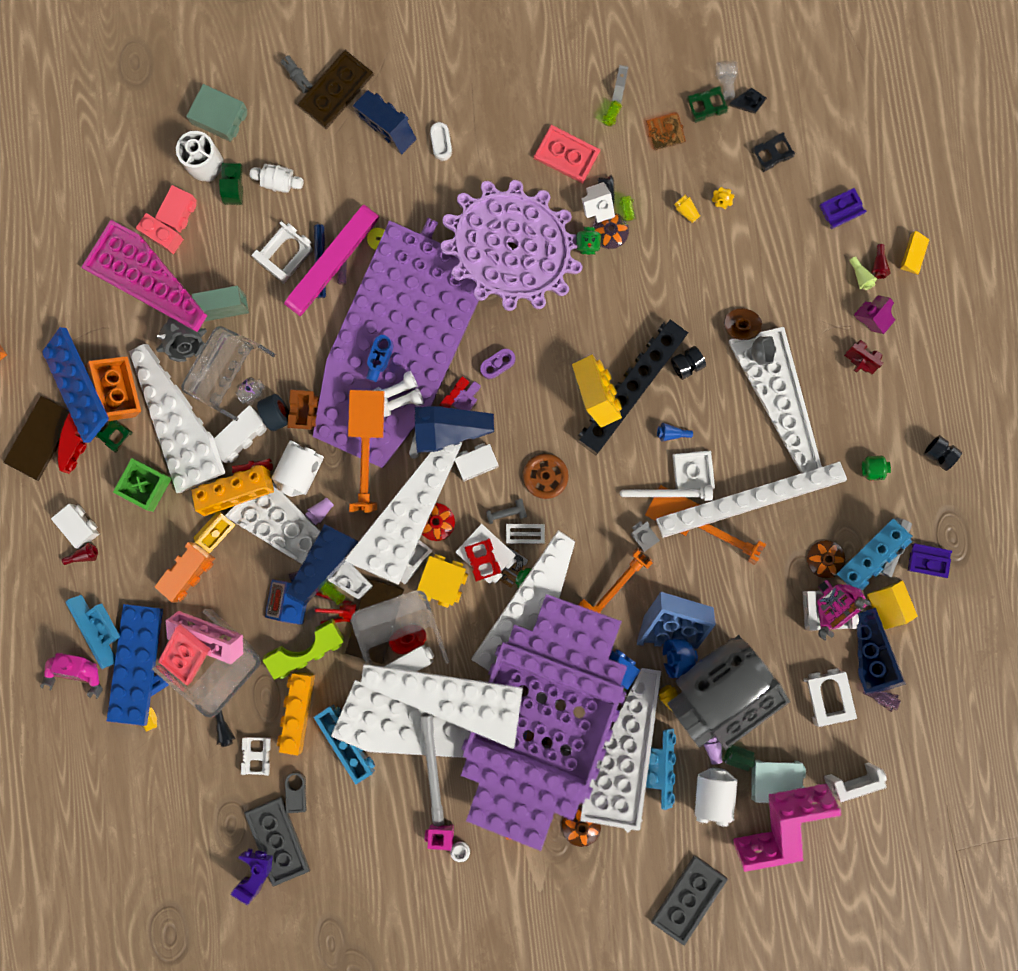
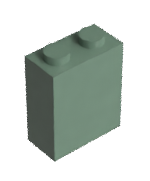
[186,84,247,142]
[192,285,249,321]

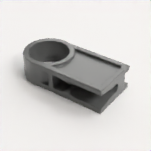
[285,771,307,813]

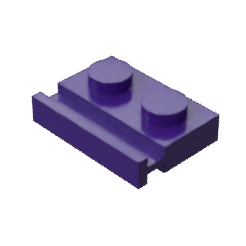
[819,188,867,230]
[907,543,952,578]

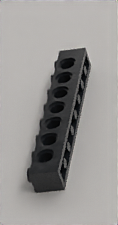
[578,319,689,456]

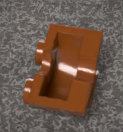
[287,390,319,429]

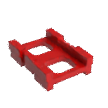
[439,376,470,408]
[464,539,502,582]

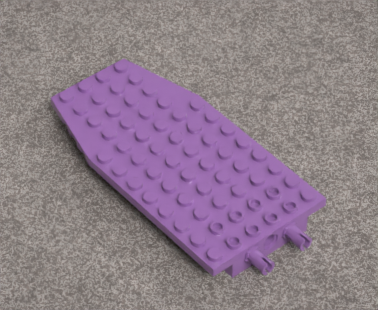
[313,218,479,468]

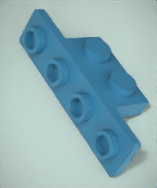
[66,595,120,669]
[646,728,676,810]

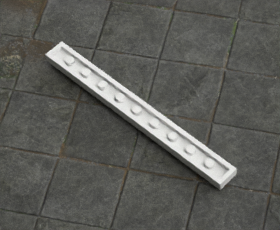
[656,462,847,538]

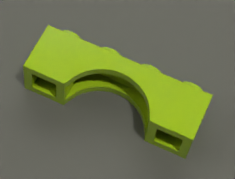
[263,618,344,680]

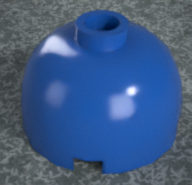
[662,639,698,678]

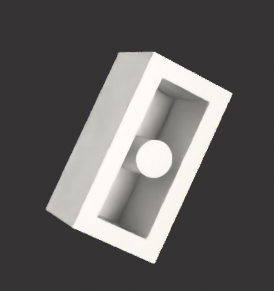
[455,443,499,481]
[51,504,100,549]

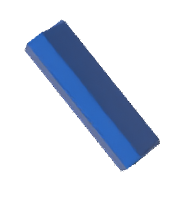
[151,673,171,696]

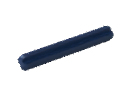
[314,224,326,298]

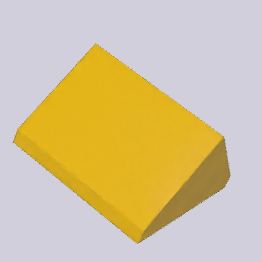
[867,580,918,629]

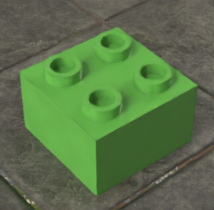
[113,458,172,512]

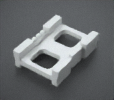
[241,737,271,775]

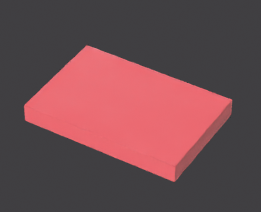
[534,125,600,184]
[158,624,210,686]

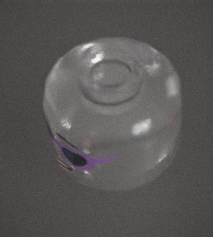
[235,377,266,405]

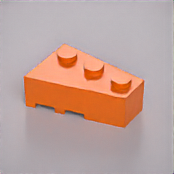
[155,542,215,602]

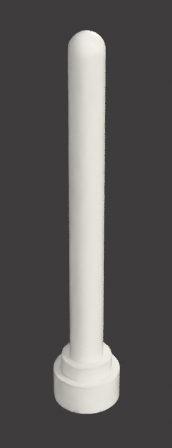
[620,486,713,501]

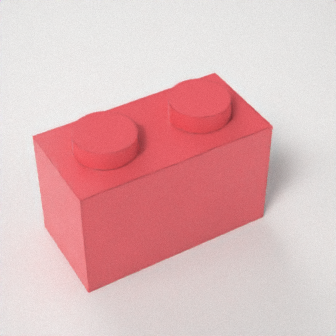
[155,185,197,233]
[136,213,184,255]

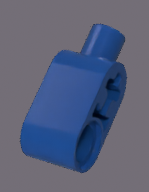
[366,335,394,382]

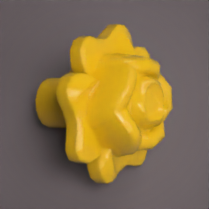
[712,187,735,209]

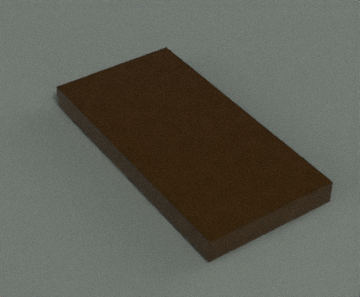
[297,50,374,130]
[3,396,69,481]
[345,579,405,664]

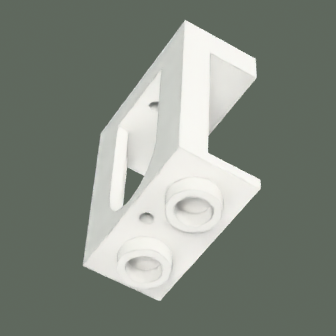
[252,221,313,284]
[803,668,857,727]

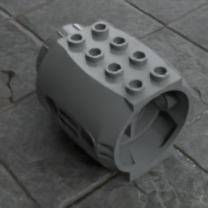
[667,635,790,750]

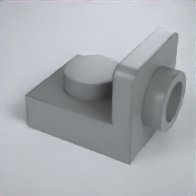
[630,521,660,552]

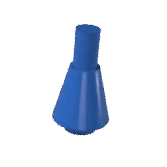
[657,423,693,442]

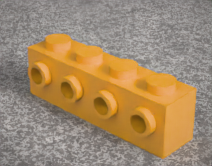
[191,465,274,516]
[277,672,315,756]

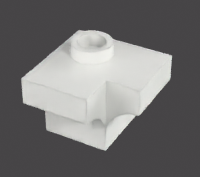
[582,182,615,223]

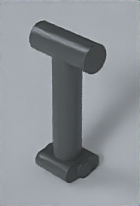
[485,499,527,524]

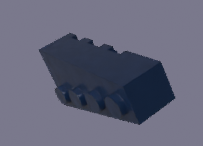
[286,524,359,606]

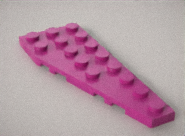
[81,220,207,332]

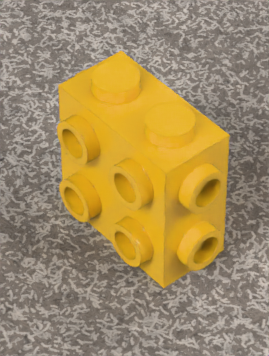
[416,554,469,608]

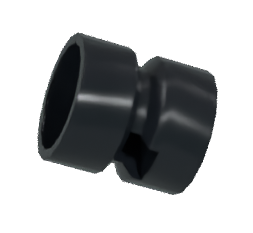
[670,346,706,380]
[924,435,962,471]

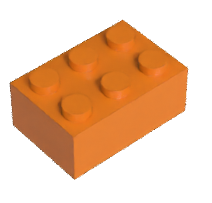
[85,356,141,421]

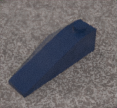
[415,406,494,453]
[857,608,906,694]

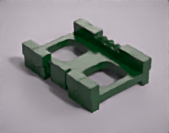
[686,86,729,123]
[95,420,133,453]

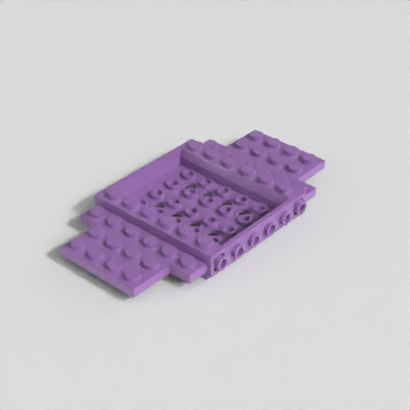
[461,594,627,851]

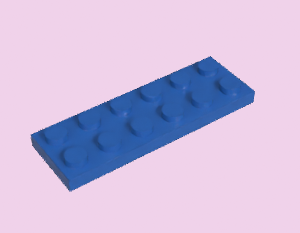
[42,327,109,443]
[107,604,163,726]

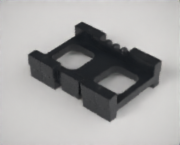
[751,132,795,173]

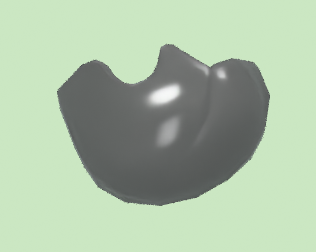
[751,336,775,365]

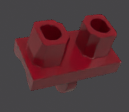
[844,340,884,375]

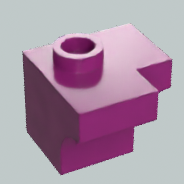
[854,295,895,334]

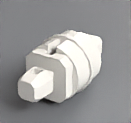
[250,164,303,193]

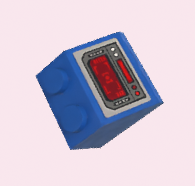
[265,579,307,624]

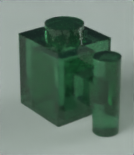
[723,744,756,772]

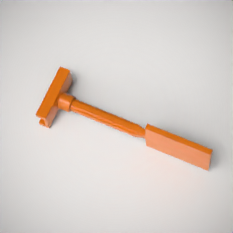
[348,390,385,513]
[645,485,766,565]
[578,547,653,613]

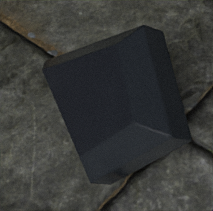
[729,88,767,114]

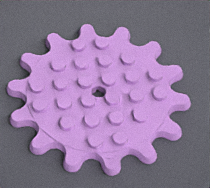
[440,180,582,311]

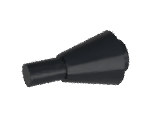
[214,710,236,747]

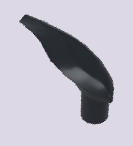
[598,175,615,208]

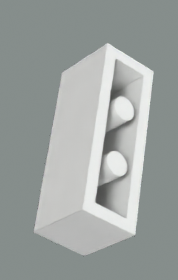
[214,405,267,463]

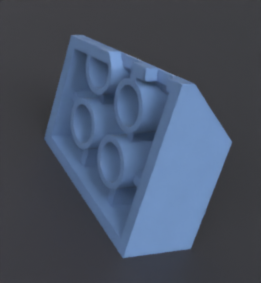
[637,592,716,649]

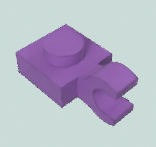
[452,381,481,411]

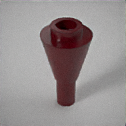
[871,244,891,279]
[62,543,98,565]

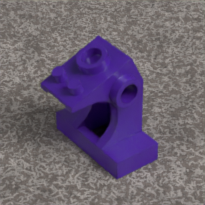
[231,849,273,906]

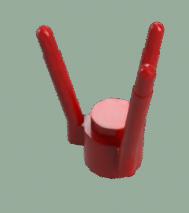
[315,592,356,624]

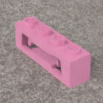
[166,611,243,664]

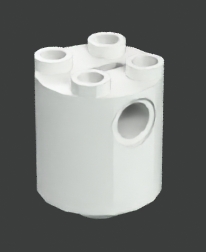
[176,131,224,182]
[271,440,324,497]
[695,768,737,826]

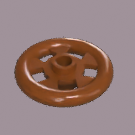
[523,454,569,499]

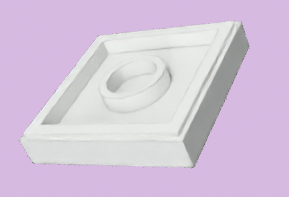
[672,451,715,489]

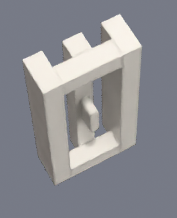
[506,524,545,544]

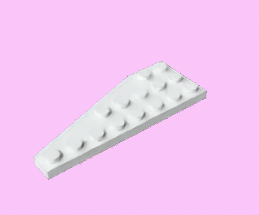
[129,344,225,493]
[472,530,575,687]
[580,668,661,831]
[331,680,471,758]

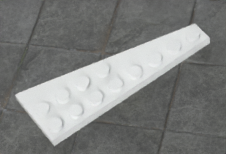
[729,327,822,474]
[345,442,462,585]
[225,482,373,599]
[361,664,523,748]

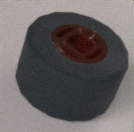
[257,394,289,432]

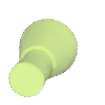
[850,257,877,290]

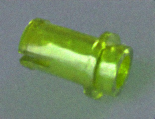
[602,101,622,127]
[619,196,636,221]
[321,581,345,605]

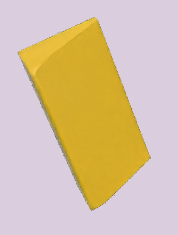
[900,231,929,275]
[193,511,235,553]

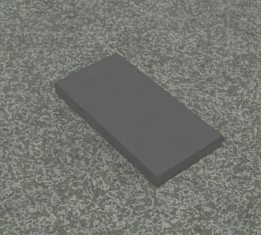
[244,796,310,887]
[651,855,728,946]

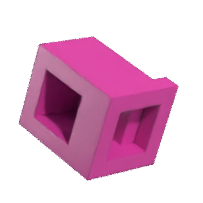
[425,824,454,851]

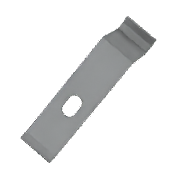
[612,65,628,103]

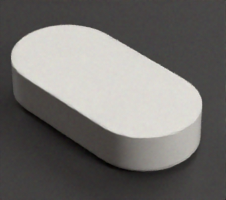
[430,122,452,161]

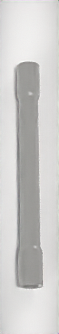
[420,712,444,826]

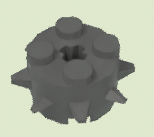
[156,318,207,362]

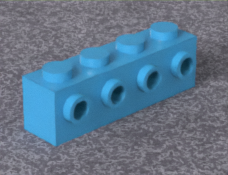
[837,519,913,591]
[314,704,375,785]

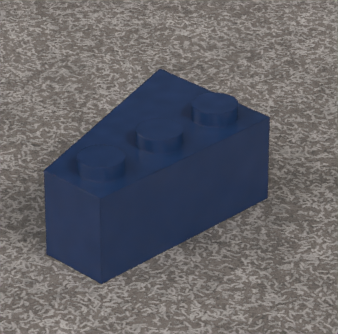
[353,90,417,155]

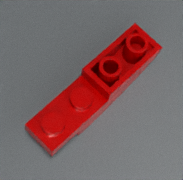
[58,412,87,474]

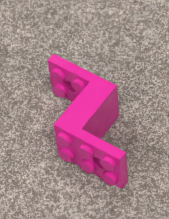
[733,784,841,872]

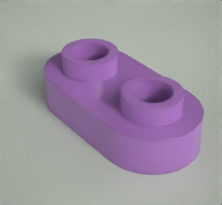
[480,349,515,379]

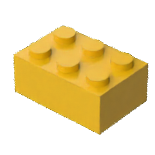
[572,354,622,427]

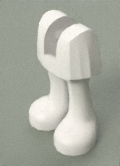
[372,371,424,417]

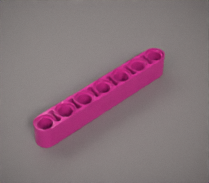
[284,204,380,316]

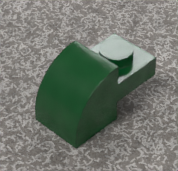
[219,163,243,205]

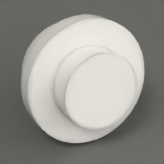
[450,841,470,862]

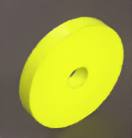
[367,228,385,250]

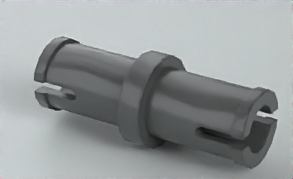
[280,55,313,93]

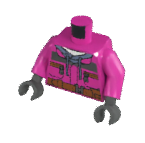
[817,580,871,641]
[40,653,103,699]

